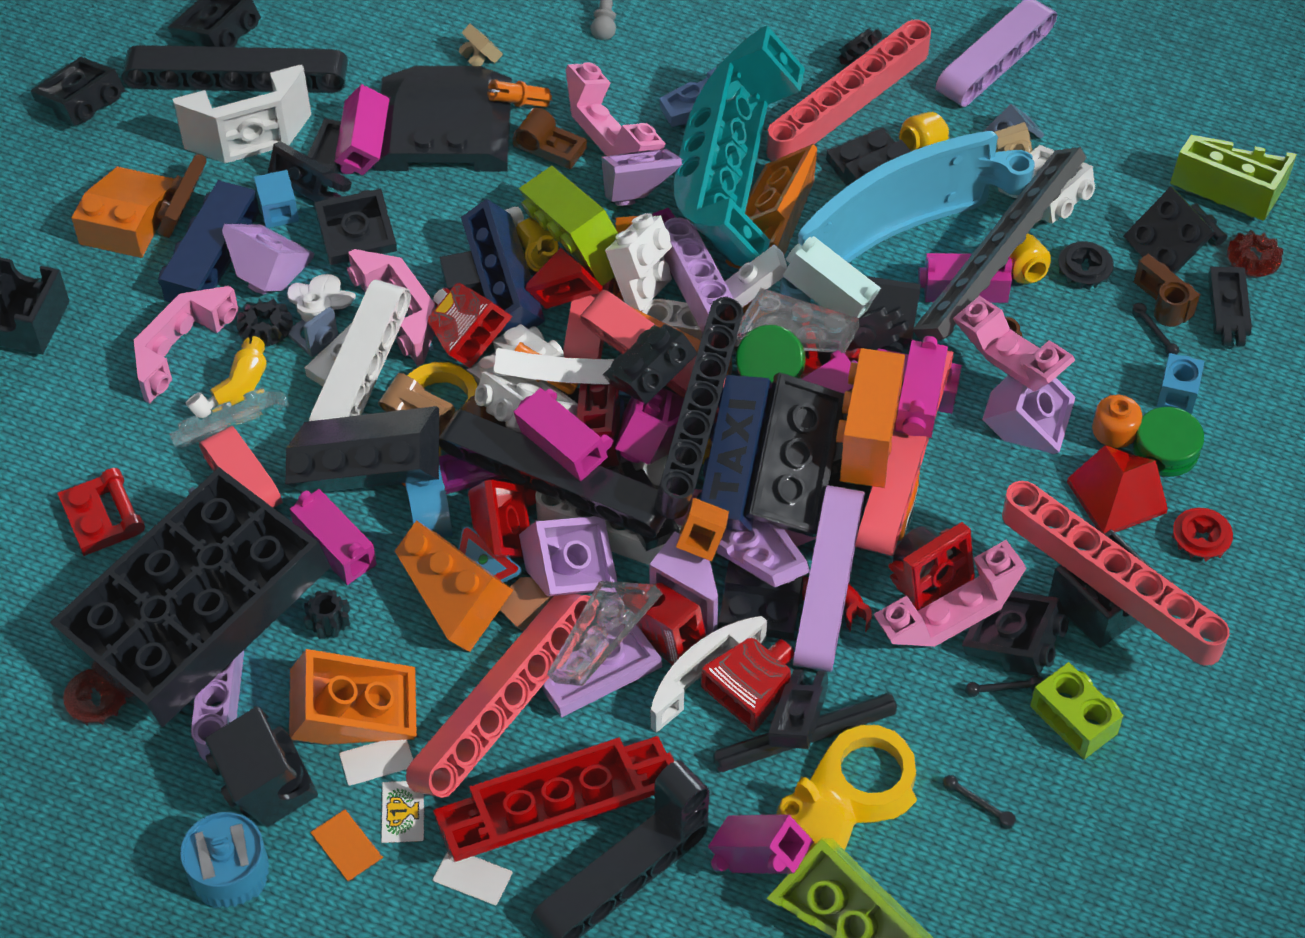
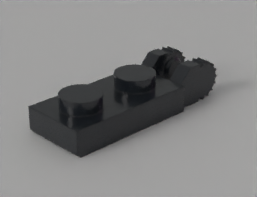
[267,141,352,202]
[768,669,828,749]

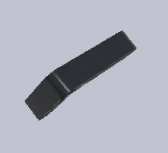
[530,760,709,938]

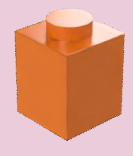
[676,498,729,561]

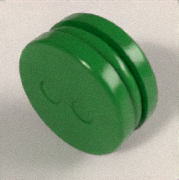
[736,325,806,383]
[1133,407,1204,477]

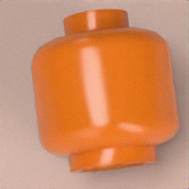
[1092,395,1143,448]

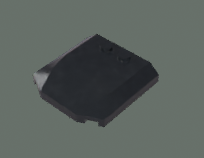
[374,66,512,172]

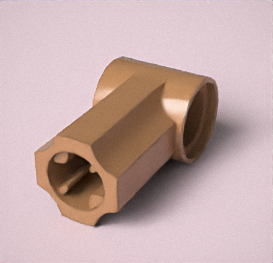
[378,373,455,434]

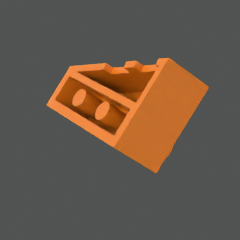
[836,348,905,488]
[395,520,513,652]

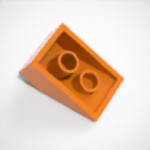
[71,166,175,258]
[289,649,417,745]

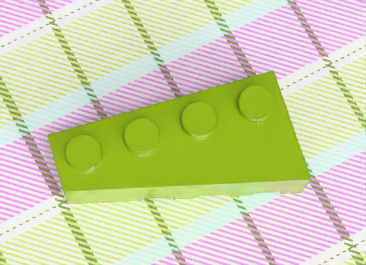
[519,165,618,286]
[766,838,933,938]

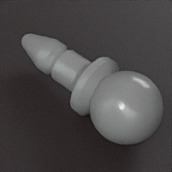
[591,0,616,40]

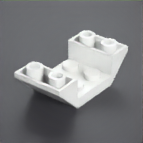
[173,64,311,163]

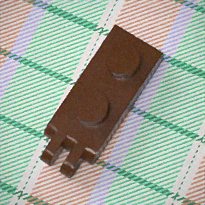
[156,154,207,239]

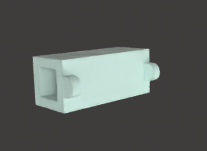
[783,236,881,328]

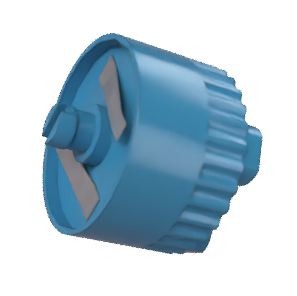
[181,812,269,908]

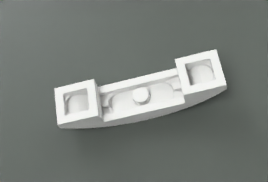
[651,616,767,733]

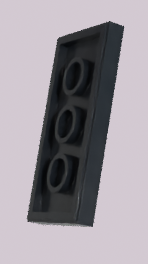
[745,372,844,537]

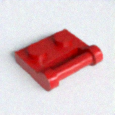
[58,468,145,556]

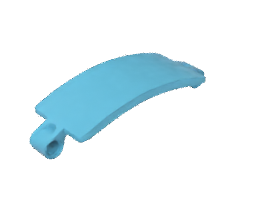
[780,131,1035,313]

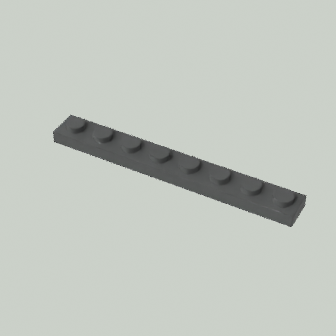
[912,147,1087,340]

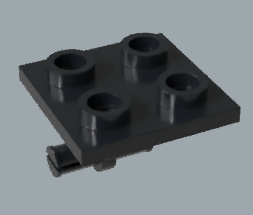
[1123,186,1228,274]

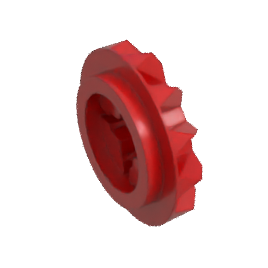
[1172,508,1233,562]

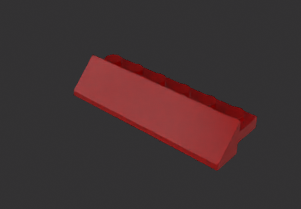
[433,736,674,862]

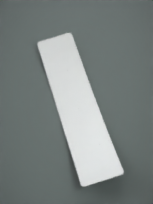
[494,348,614,384]

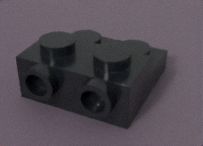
[168,0,261,47]
[30,57,125,126]
[826,127,911,186]
[314,189,397,265]
[602,324,698,405]
[718,560,804,641]
[962,591,1069,677]

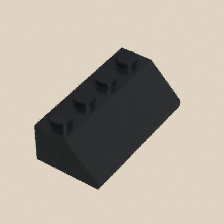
[285,406,439,493]

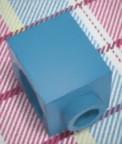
[254,170,299,228]
[1156,353,1205,415]

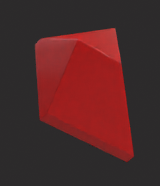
[1067,445,1168,534]
[468,480,529,559]

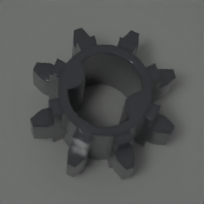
[304,590,350,639]

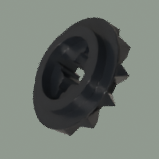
[836,27,882,64]
[1058,241,1114,288]
[236,298,293,346]

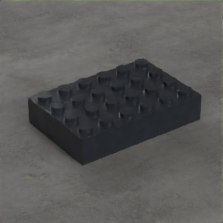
[50,467,331,728]

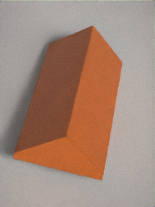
[725,144,817,269]

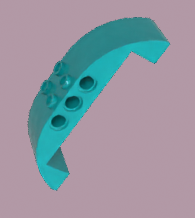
[674,25,805,267]

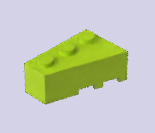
[1170,135,1297,221]

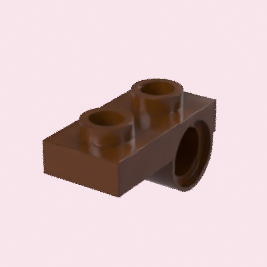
[513,108,587,170]
[1133,254,1200,327]

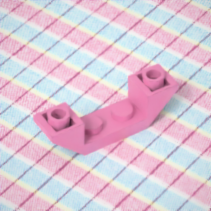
[566,62,666,156]
[347,249,435,366]
[134,286,239,404]
[953,296,1075,392]
[874,540,1026,647]

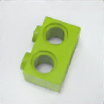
[1030,662,1124,760]

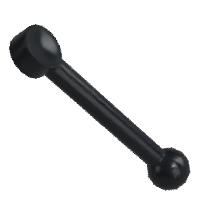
[1132,303,1179,356]
[965,676,1044,697]
[943,775,1016,829]

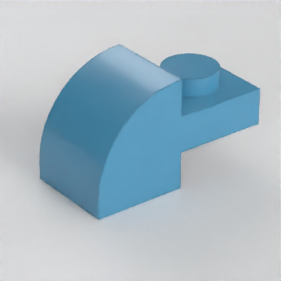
[405,466,453,538]

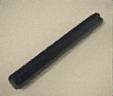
[713,693,897,772]

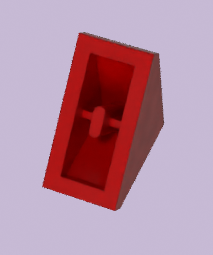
[525,247,603,309]

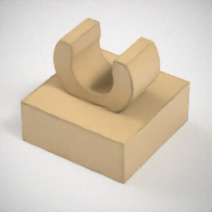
[459,24,503,66]
[994,122,1032,154]

